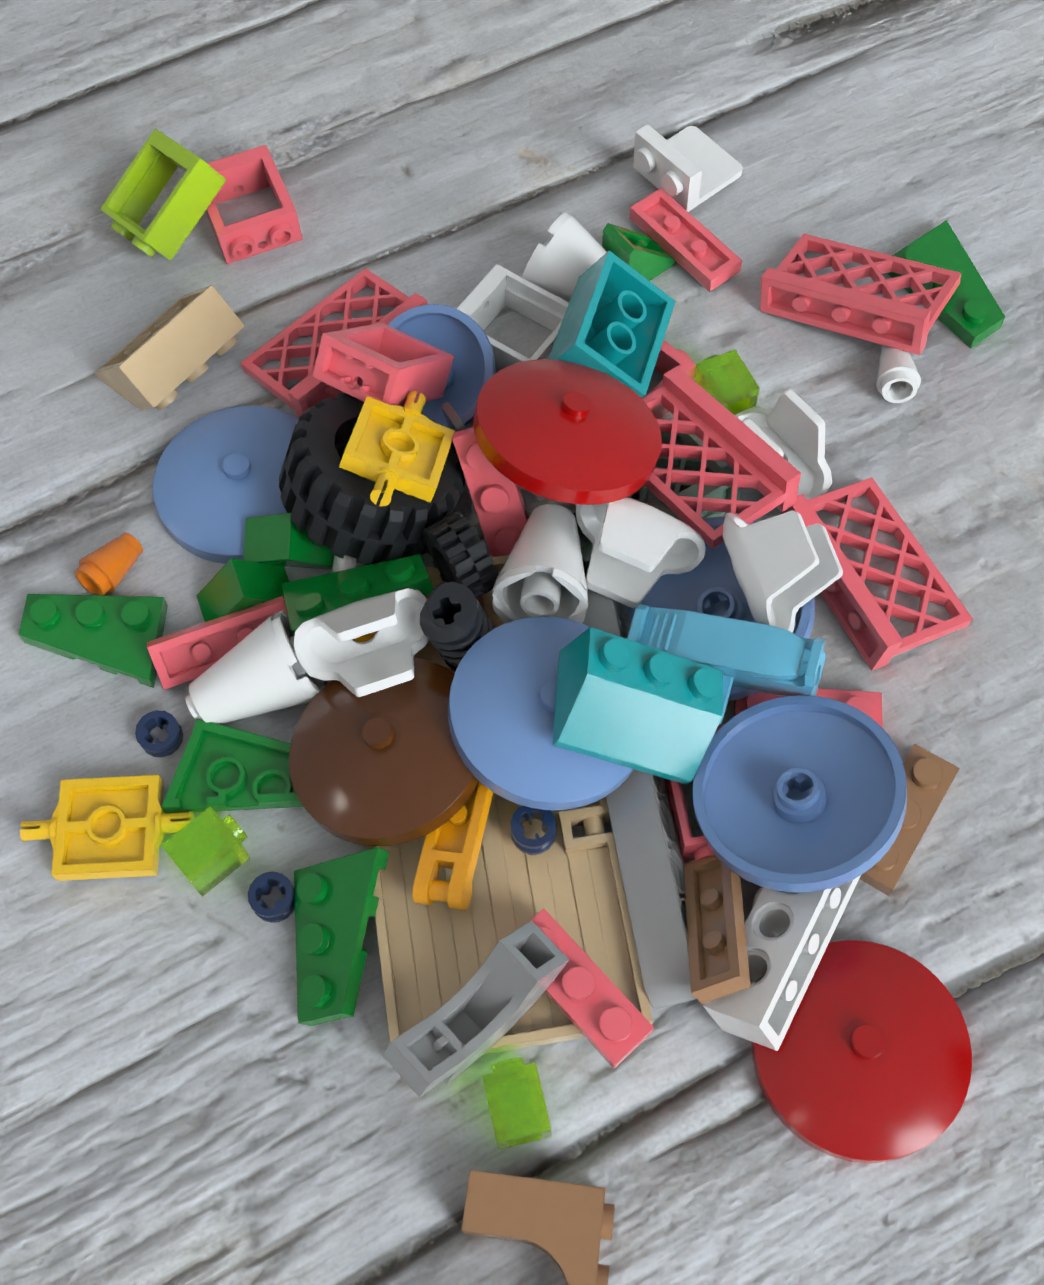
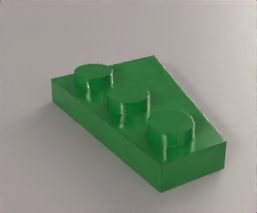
[887,220,1005,348]
[281,554,434,635]
[18,594,168,688]
[161,719,303,813]
[294,847,389,1026]

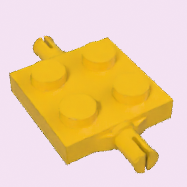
[339,391,455,506]
[20,775,195,881]

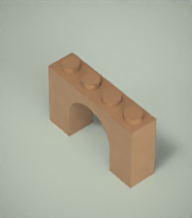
[461,1170,615,1285]

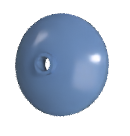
[388,304,495,428]

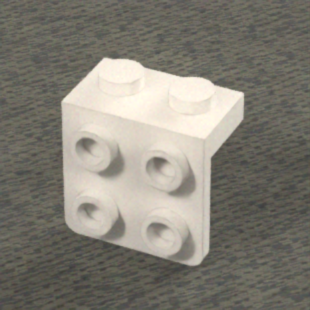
[633,124,743,212]

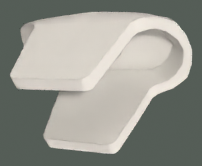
[735,388,832,500]
[576,497,706,608]
[723,510,843,633]
[294,588,429,697]

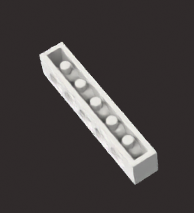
[703,875,861,1051]

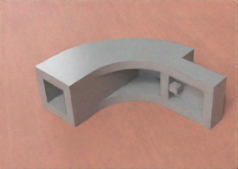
[382,920,569,1098]

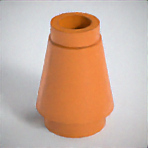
[74,532,143,595]

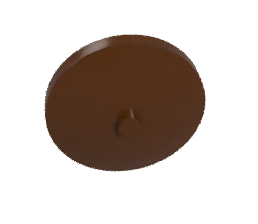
[289,657,479,846]

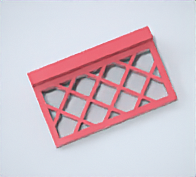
[760,234,961,355]
[240,268,428,419]
[642,366,801,549]
[781,477,973,671]

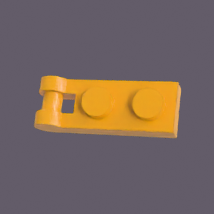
[412,781,493,910]

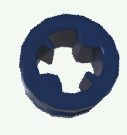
[135,710,184,757]
[510,806,556,855]
[248,871,295,923]

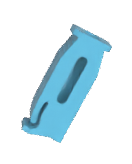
[627,604,826,726]

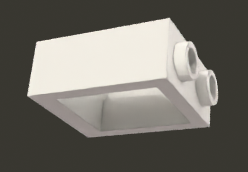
[457,264,569,372]

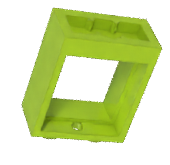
[100,128,226,261]

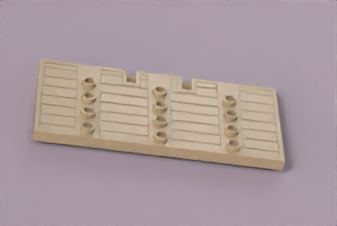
[367,555,653,1055]

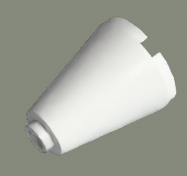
[522,212,607,302]
[492,504,589,623]
[185,610,326,724]

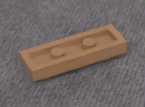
[859,744,960,896]
[684,854,751,1004]

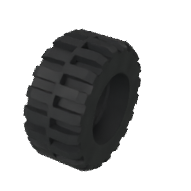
[279,393,465,565]

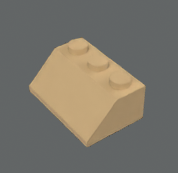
[94,285,245,410]

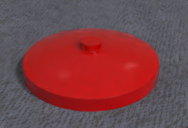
[473,359,662,505]
[751,940,972,1163]

